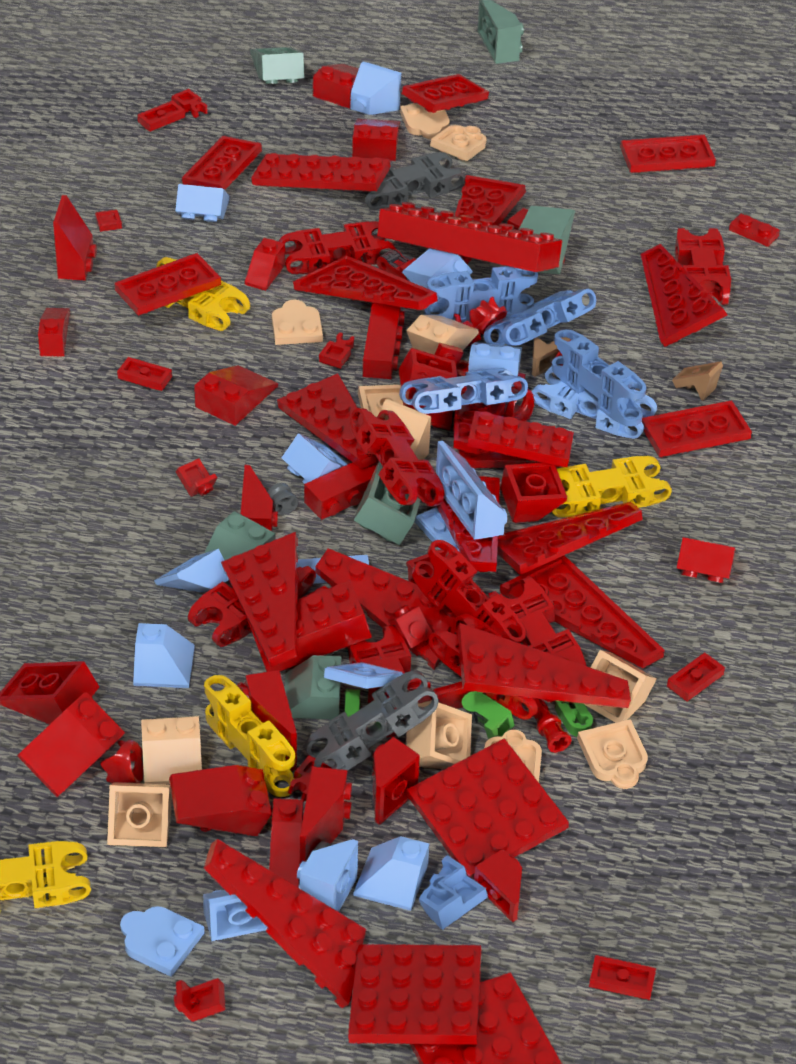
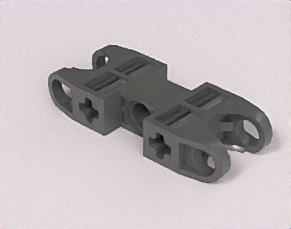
[356,152,466,210]
[305,671,438,771]

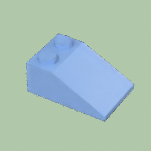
[468,342,522,387]

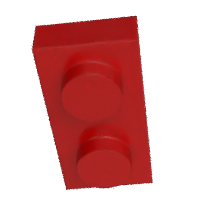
[137,100,185,132]
[729,213,780,247]
[117,357,172,391]
[667,652,725,702]
[589,955,656,1000]

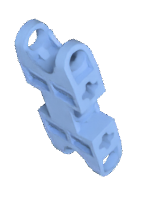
[532,365,657,439]

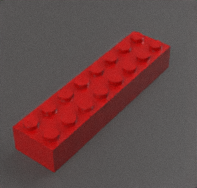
[377,202,562,272]

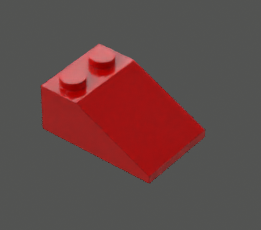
[313,64,359,109]
[352,118,400,161]
[53,195,97,281]
[194,365,278,426]
[0,661,100,724]
[241,670,297,771]
[17,692,125,797]
[169,765,272,836]
[300,766,352,864]

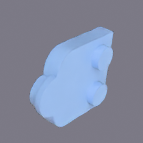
[120,906,204,977]

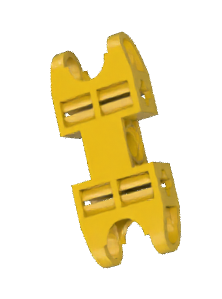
[156,257,250,331]
[552,456,672,518]
[204,675,295,797]
[0,841,91,912]

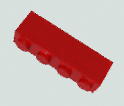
[363,302,405,379]
[304,461,379,520]

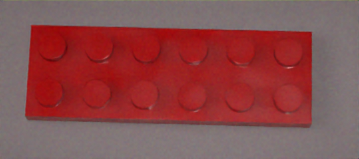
[251,153,391,191]

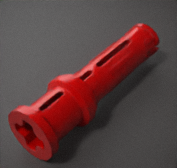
[533,698,572,753]

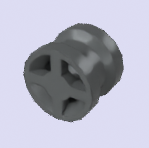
[268,483,298,516]

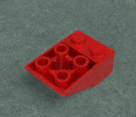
[399,348,457,430]

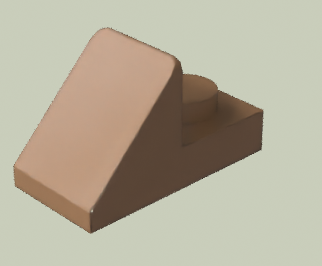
[532,337,570,377]
[672,361,723,401]

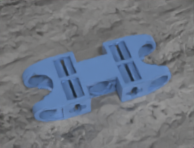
[423,266,538,322]
[484,289,596,346]
[552,329,646,426]
[399,368,528,414]

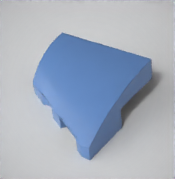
[419,855,488,930]

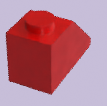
[245,238,285,291]
[474,849,522,922]

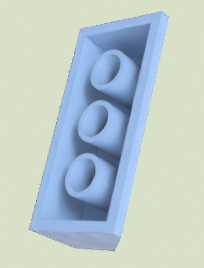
[436,441,507,540]

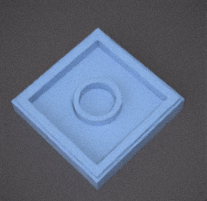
[324,662,403,689]

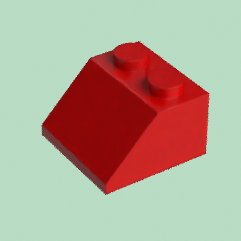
[500,463,567,523]
[677,537,736,583]
[373,737,420,825]

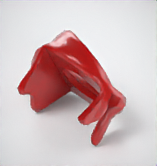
[469,297,507,335]
[502,381,535,421]
[101,740,144,783]

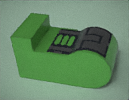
[462,691,515,739]

